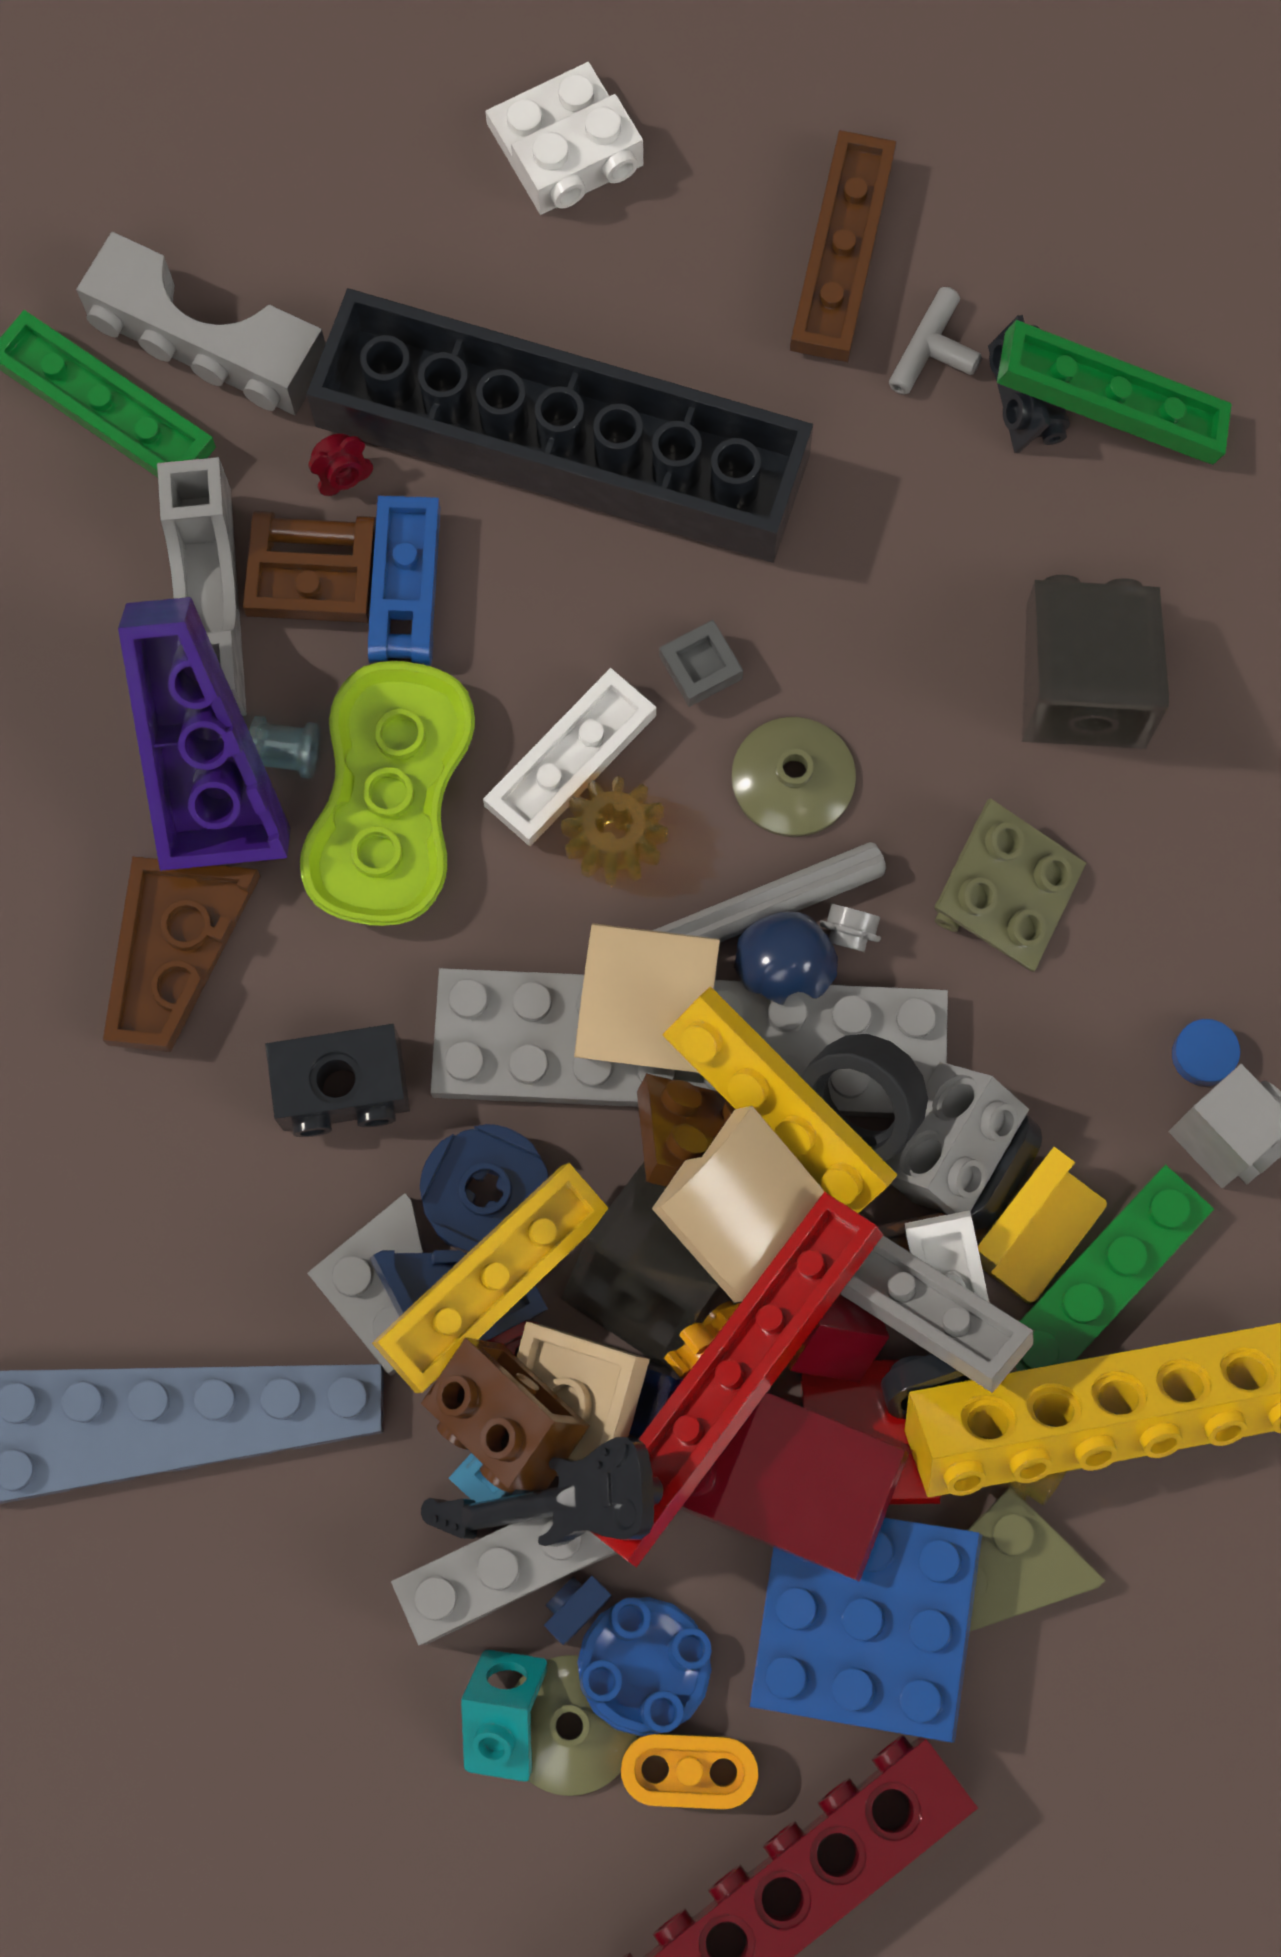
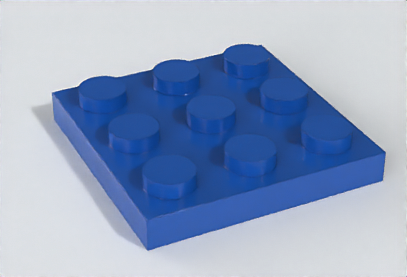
[749,1518,982,1743]

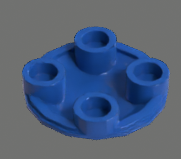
[577,1597,712,1737]

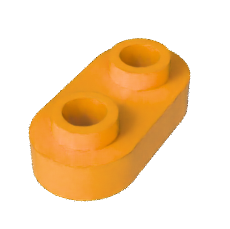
[621,1734,758,1809]

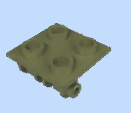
[934,798,1086,972]

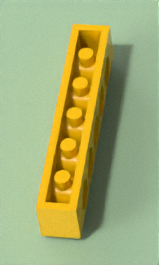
[905,1323,1281,1498]

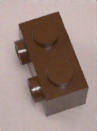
[421,1337,590,1493]

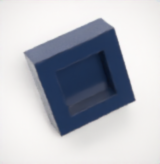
[544,1576,613,1645]

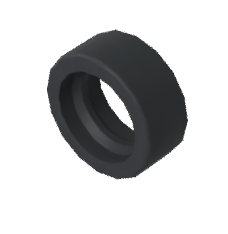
[800,1034,928,1161]

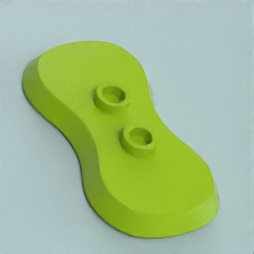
[300,661,475,926]

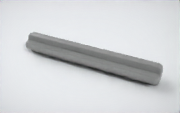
[653,842,886,942]

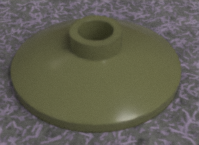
[732,717,856,837]
[514,1655,637,1796]

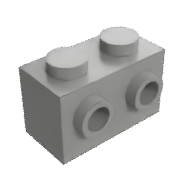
[1168,1063,1281,1188]

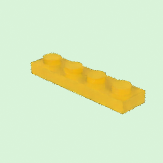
[662,986,898,1213]
[372,1163,612,1393]

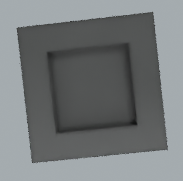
[659,620,743,707]

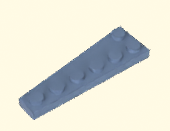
[0,1364,384,1504]

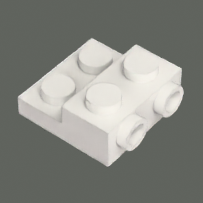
[485,61,643,215]

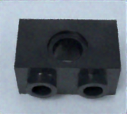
[265,1023,410,1137]

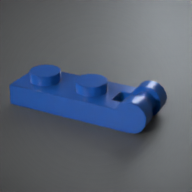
[368,496,441,666]

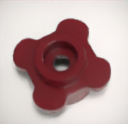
[308,434,373,496]

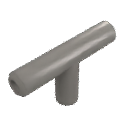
[889,287,982,394]

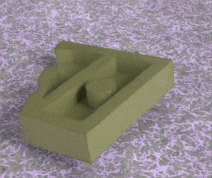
[967,1487,1105,1632]

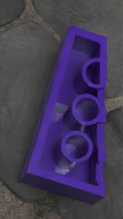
[118,597,291,871]

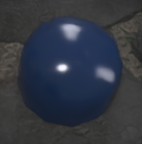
[734,912,838,1005]

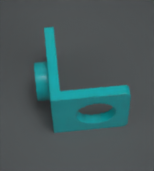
[461,1650,547,1782]

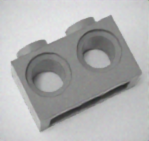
[885,1062,1029,1214]

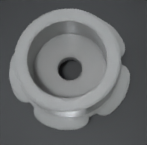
[820,904,881,952]

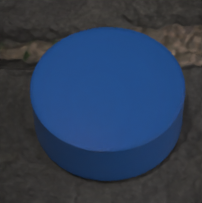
[1172,1019,1240,1086]

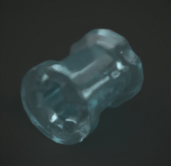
[249,715,320,779]

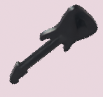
[421,1437,664,1547]

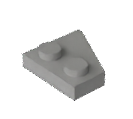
[307,1193,423,1376]

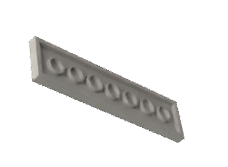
[431,968,948,1118]

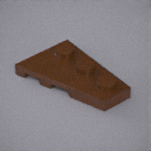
[103,856,261,1052]

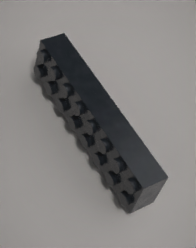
[306,288,814,563]

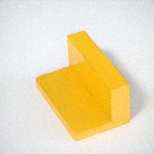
[978,1147,1107,1304]

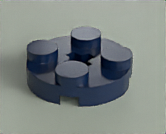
[420,1124,548,1253]

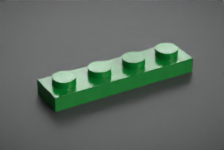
[0,310,216,478]
[997,320,1232,465]
[1016,1164,1214,1372]

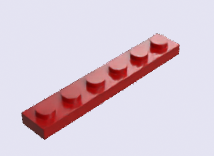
[591,1191,883,1568]

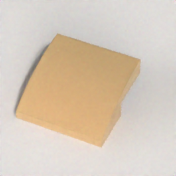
[574,923,720,1073]
[652,1106,824,1303]

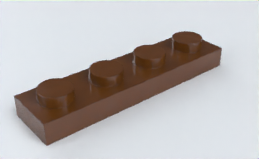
[790,130,897,362]

